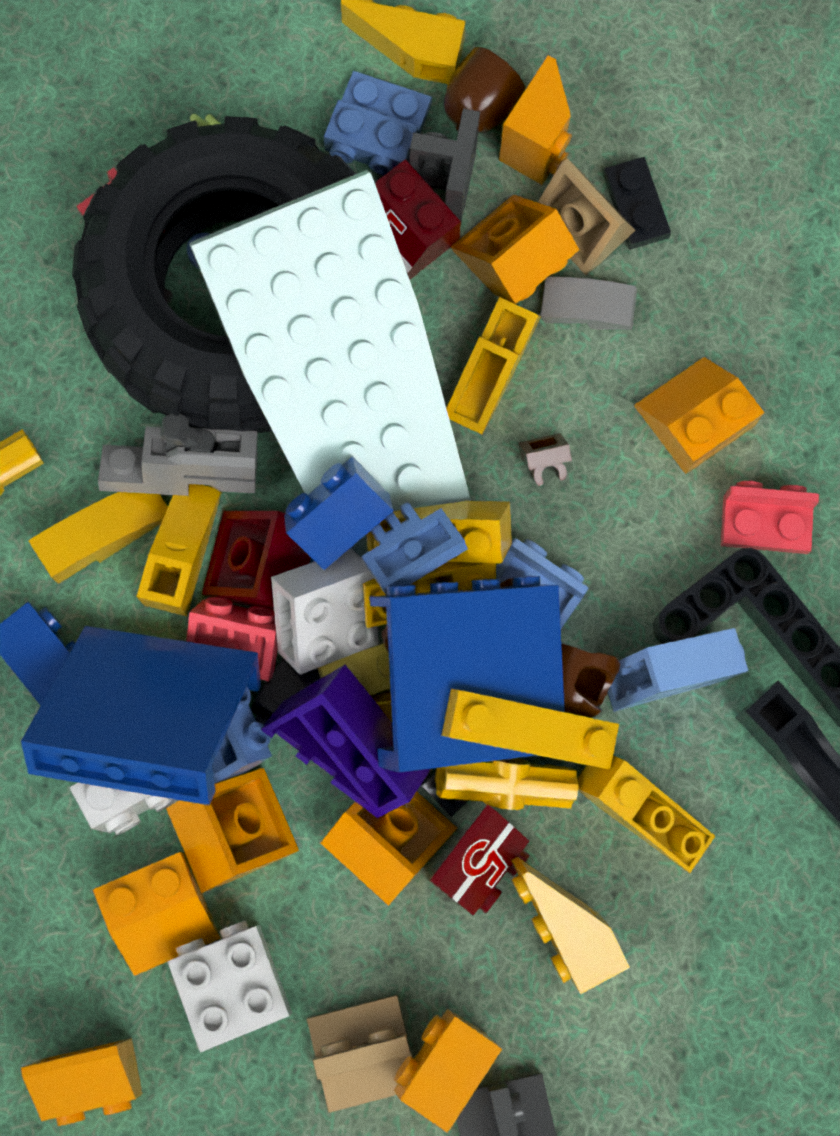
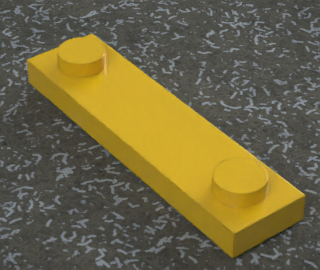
[441,689,619,770]

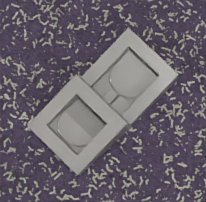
[541,277,637,330]

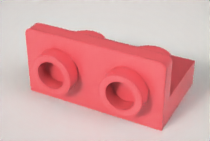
[721,481,819,554]
[186,597,278,681]

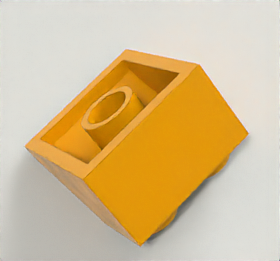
[499,55,572,185]
[451,194,579,304]
[634,357,765,474]
[166,768,299,893]
[320,791,457,906]
[92,852,221,976]
[394,1009,502,1133]
[21,1038,142,1126]

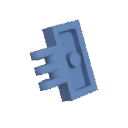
[362,502,468,595]

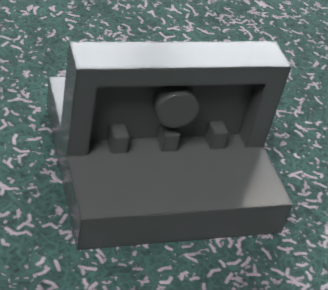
[410,109,480,223]
[456,1072,556,1136]

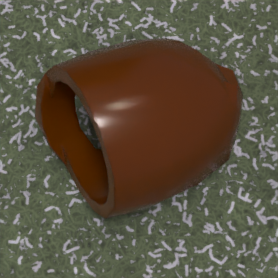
[444,47,526,133]
[561,643,621,718]

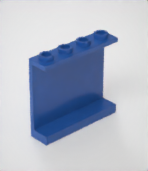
[370,576,565,772]
[21,626,261,806]

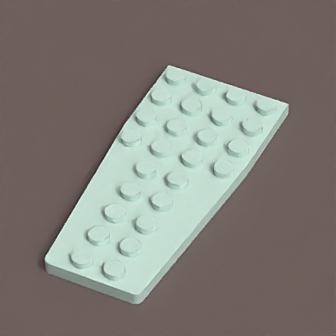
[189,170,471,557]

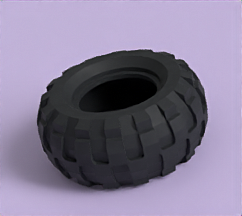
[72,116,356,433]

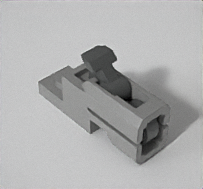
[98,413,258,496]

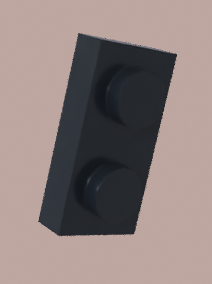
[603,157,671,250]

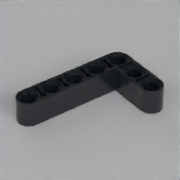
[653,548,840,727]

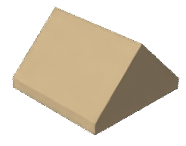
[538,159,635,275]

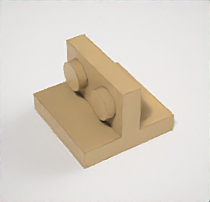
[307,995,413,1113]

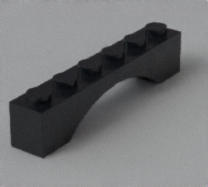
[735,681,840,828]

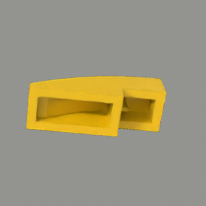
[446,297,541,435]
[28,492,168,584]

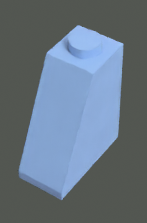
[608,628,749,712]

